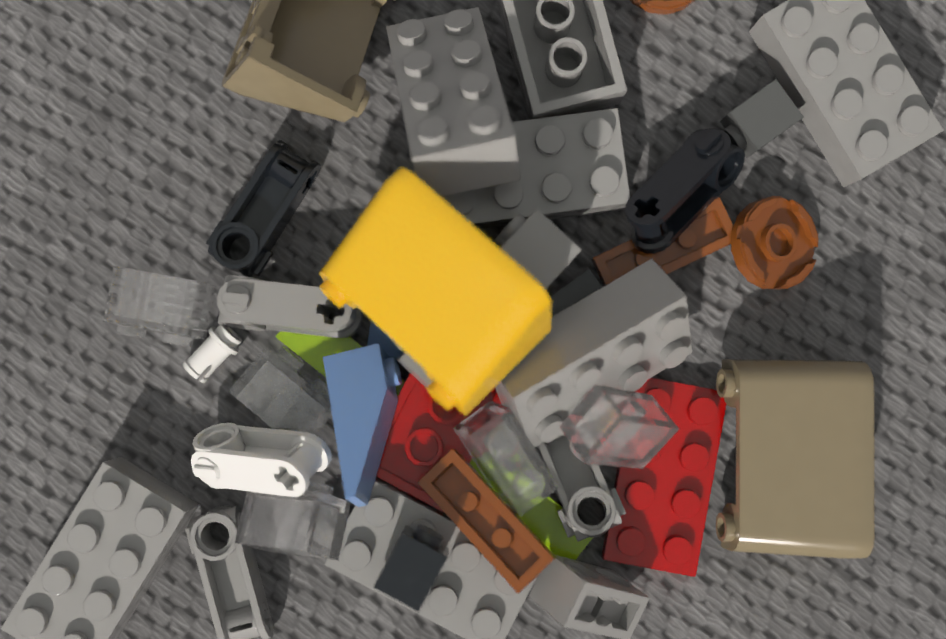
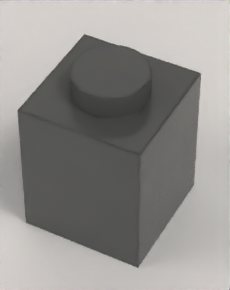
[720,79,804,158]

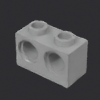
[529,555,650,639]

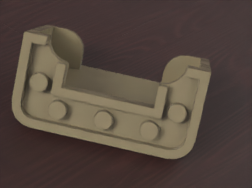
[222,0,388,122]
[716,359,874,559]

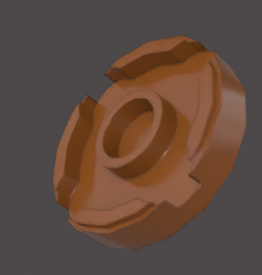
[731,196,818,289]

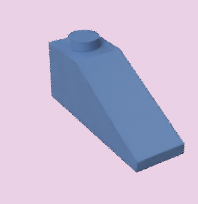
[323,343,402,507]

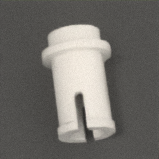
[182,325,242,383]

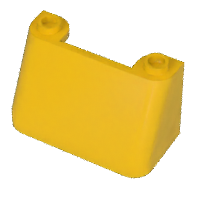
[319,167,551,416]

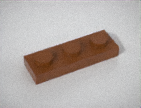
[591,197,733,286]
[418,448,557,593]

